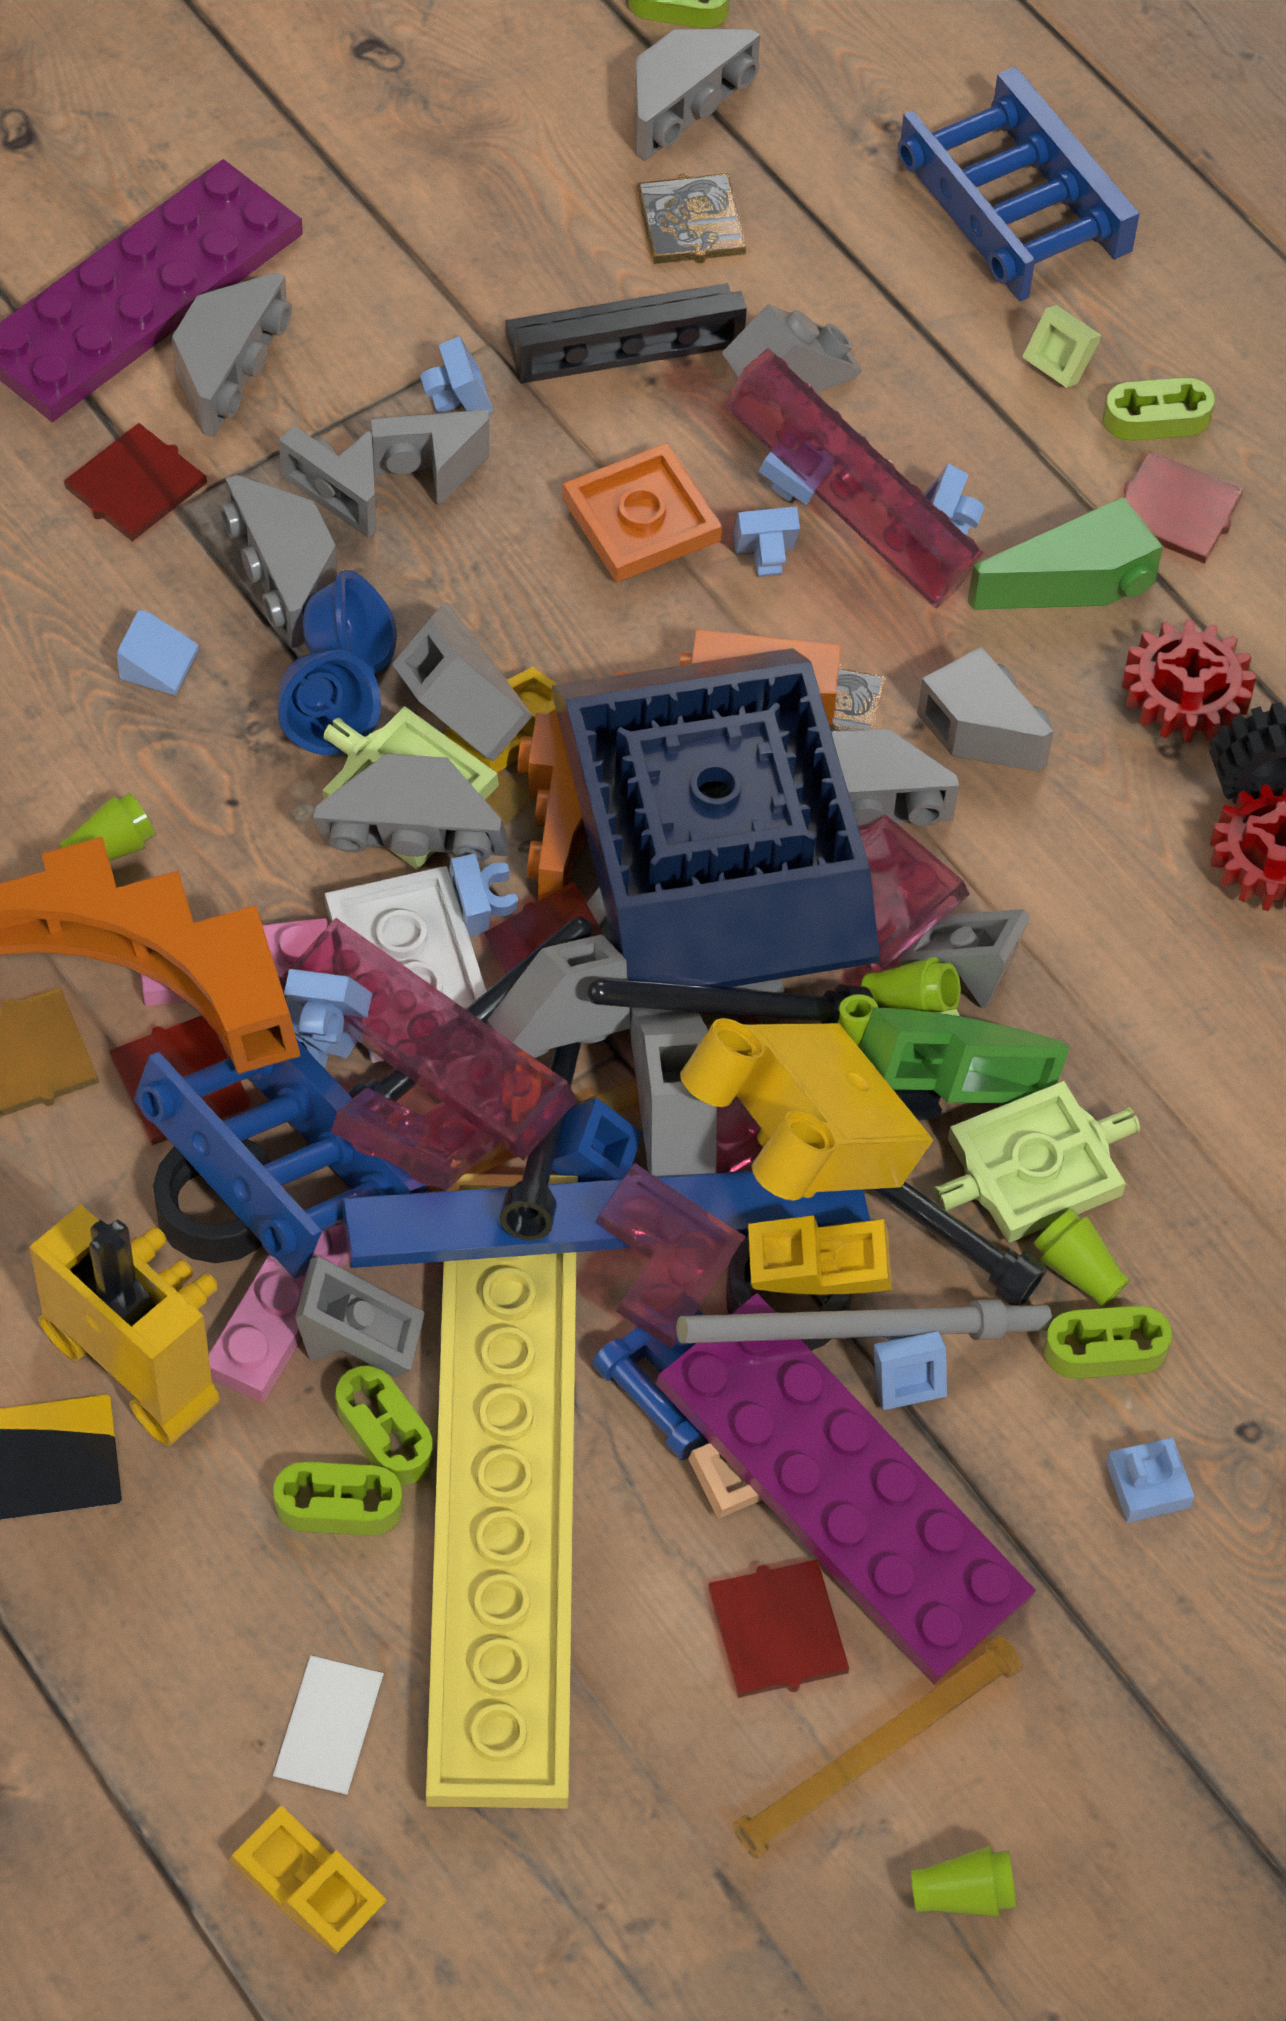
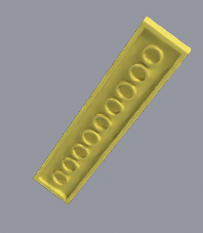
[426,1173,578,1809]

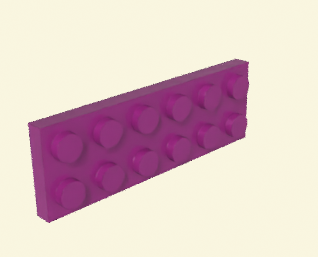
[0,159,303,422]
[655,1293,1036,1685]

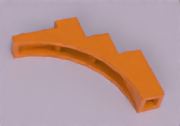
[518,629,841,906]
[0,837,301,1074]

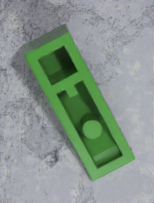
[968,497,1163,610]

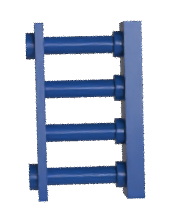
[898,66,1140,302]
[133,1038,430,1279]

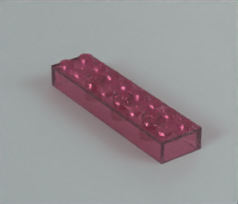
[724,348,984,609]
[283,918,577,1161]

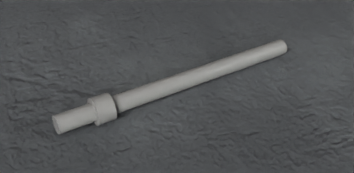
[676,1299,1052,1344]

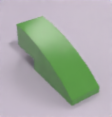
[860,1007,1070,1103]

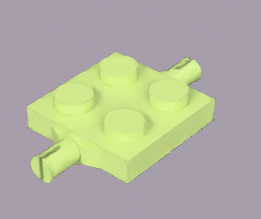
[323,706,499,870]
[932,1081,1140,1243]

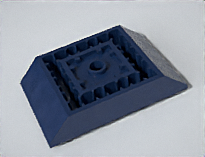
[552,648,880,988]

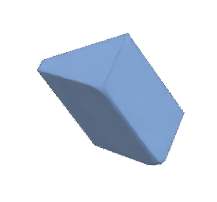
[117,609,199,696]

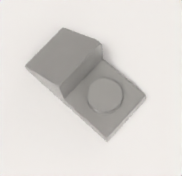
[370,410,489,504]
[279,426,376,538]
[899,909,1030,1008]
[295,1256,425,1377]

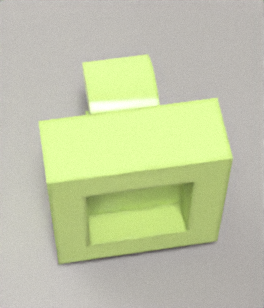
[1022,305,1102,388]

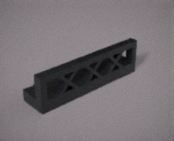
[505,283,747,384]

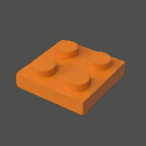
[562,443,722,583]

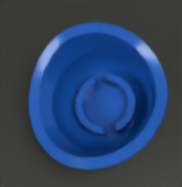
[302,570,397,674]
[277,650,381,755]

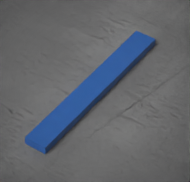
[341,1171,870,1268]

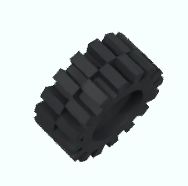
[1209,702,1286,804]

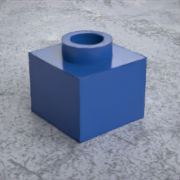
[552,1098,643,1183]

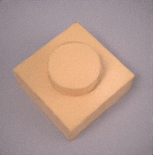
[688,1443,763,1519]

